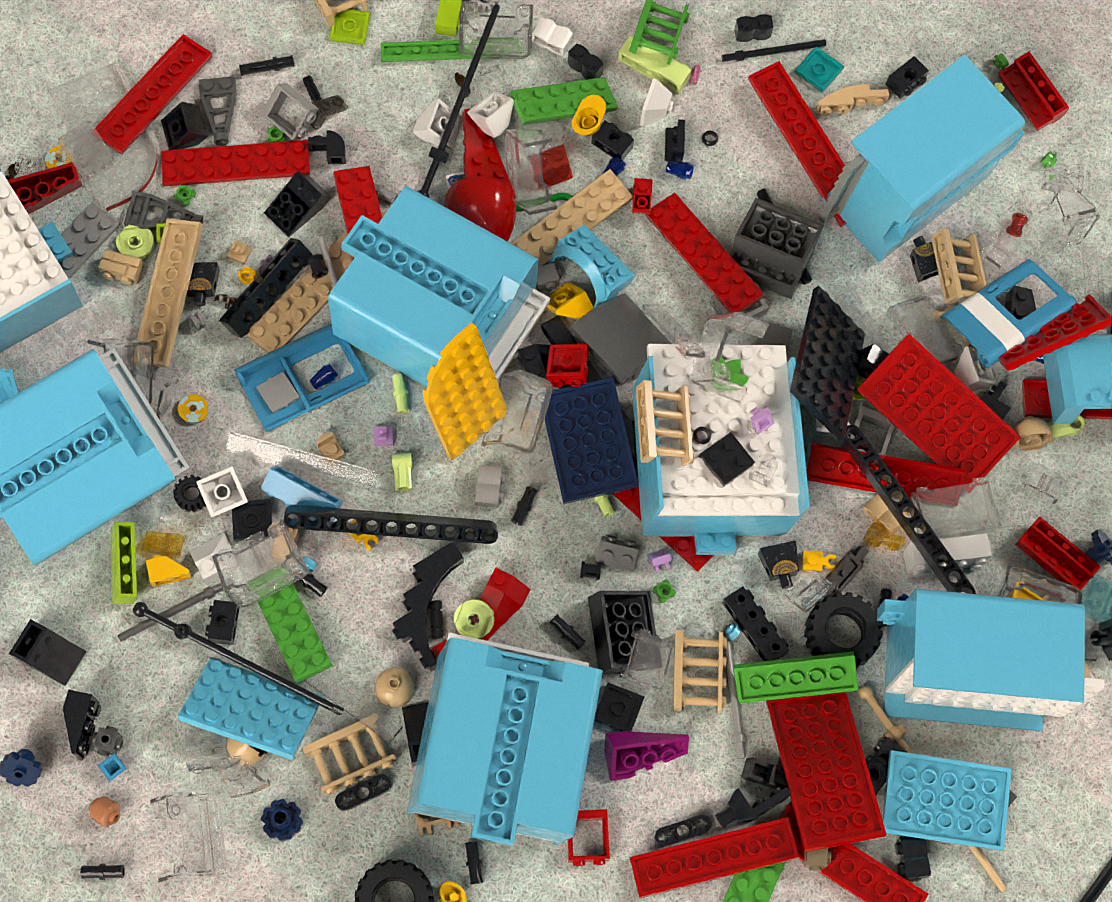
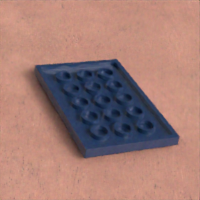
[539,377,639,504]

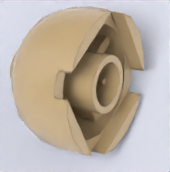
[1014,416,1053,451]
[375,667,415,708]
[226,738,268,766]

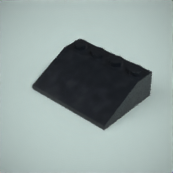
[588,591,661,674]

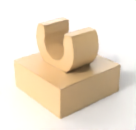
[227,240,252,265]

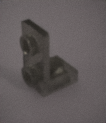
[310,95,348,130]

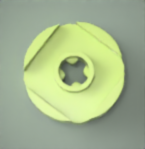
[116,225,155,260]
[454,599,494,639]

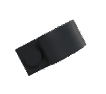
[308,130,346,164]
[980,381,1011,420]

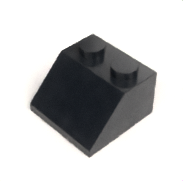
[161,102,208,150]
[517,344,550,391]

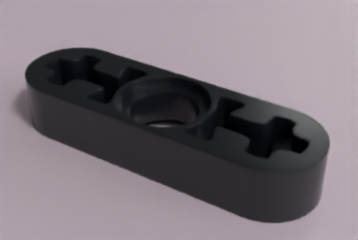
[335,774,391,811]
[654,815,712,847]

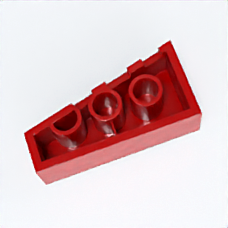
[7,162,83,214]

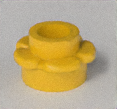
[238,266,256,284]

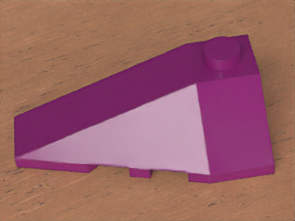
[604,731,689,781]

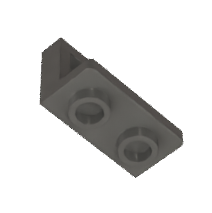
[596,535,640,572]

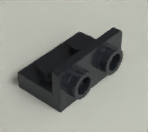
[664,119,685,162]

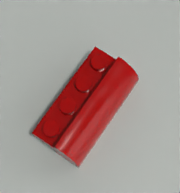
[998,51,1069,131]
[1015,516,1101,595]

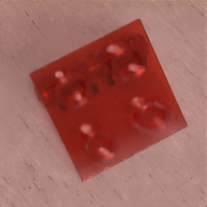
[530,144,573,190]

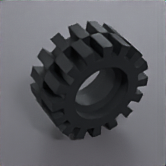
[173,475,206,512]

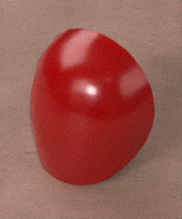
[444,176,516,241]

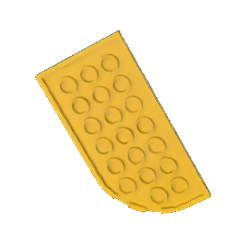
[423,322,508,460]

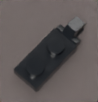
[823,546,869,592]

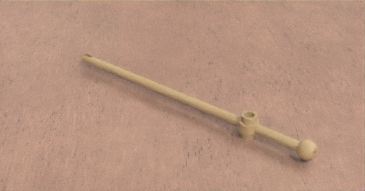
[858,685,1006,892]

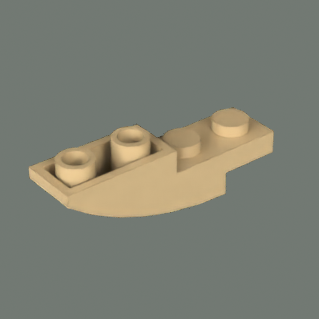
[815,84,889,115]

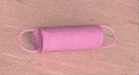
[690,61,701,88]

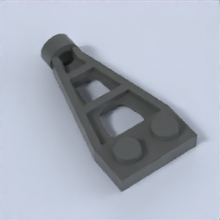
[199,76,237,146]
[124,191,203,230]

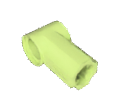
[1048,415,1085,439]
[392,453,412,492]

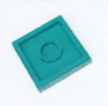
[794,46,845,93]

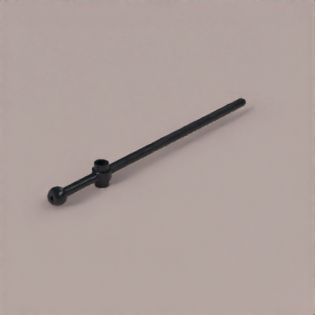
[417,4,500,198]
[133,602,344,715]

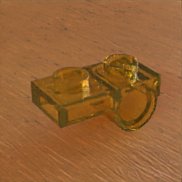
[863,522,906,551]
[142,531,185,558]

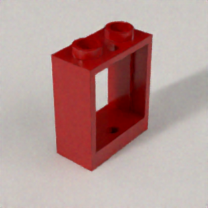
[567,809,610,866]

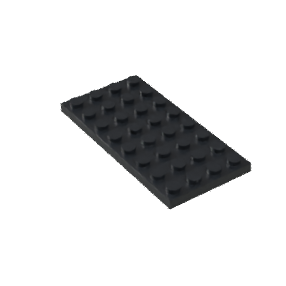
[790,286,865,441]

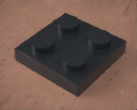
[699,432,756,487]
[232,499,273,542]
[594,682,645,731]

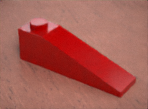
[470,568,531,641]

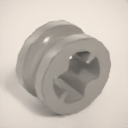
[190,311,206,330]

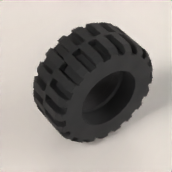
[804,592,883,668]
[354,859,434,902]

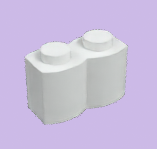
[531,18,573,56]

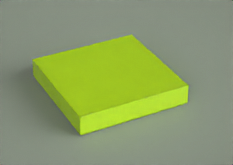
[329,9,371,45]

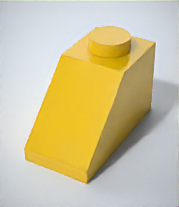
[145,555,192,587]

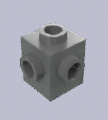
[92,726,123,757]

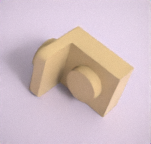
[316,432,345,465]

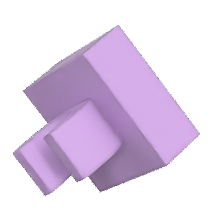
[750,407,774,434]
[374,426,393,446]
[647,549,672,573]

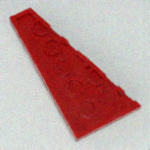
[462,109,516,200]
[999,294,1112,371]

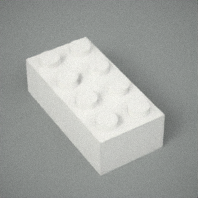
[903,533,992,577]

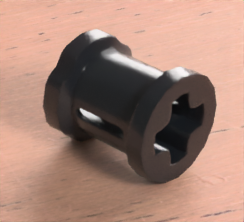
[306,254,328,279]
[580,561,601,580]

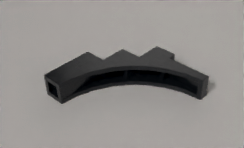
[392,542,464,672]

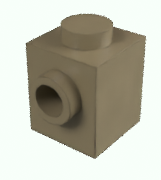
[804,848,831,872]

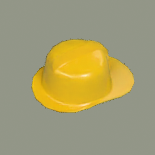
[572,95,606,136]

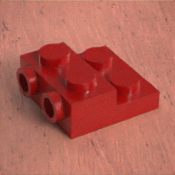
[546,344,589,388]

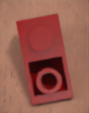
[632,178,653,214]

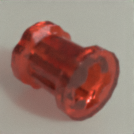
[1006,213,1028,237]

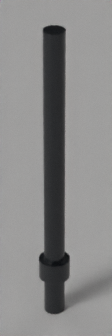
[721,39,826,62]

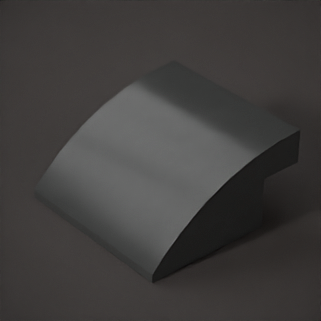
[729,198,824,299]
[570,293,674,385]

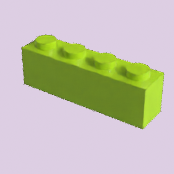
[435,0,467,37]
[110,522,137,604]

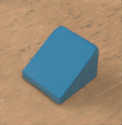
[98,753,127,781]

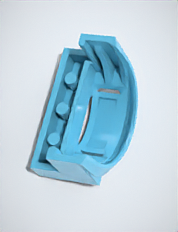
[547,225,635,308]

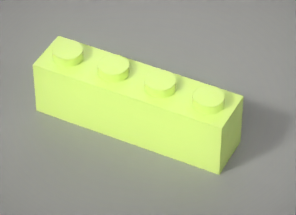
[618,35,692,94]

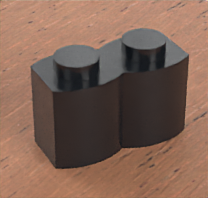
[734,14,774,42]
[567,43,604,80]
[895,836,931,880]

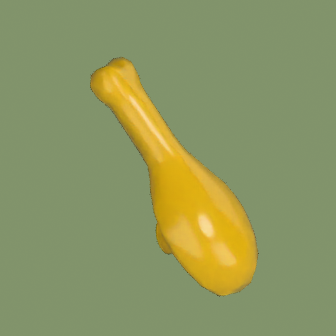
[438,881,467,902]

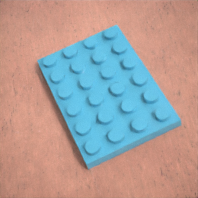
[178,657,323,760]
[882,750,1012,851]

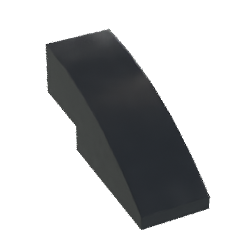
[741,757,788,790]

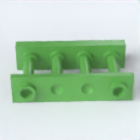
[629,0,690,65]

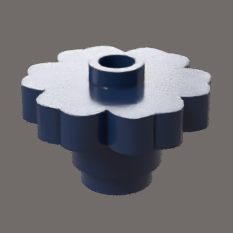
[1085,529,1112,565]
[0,749,42,787]
[261,799,303,842]

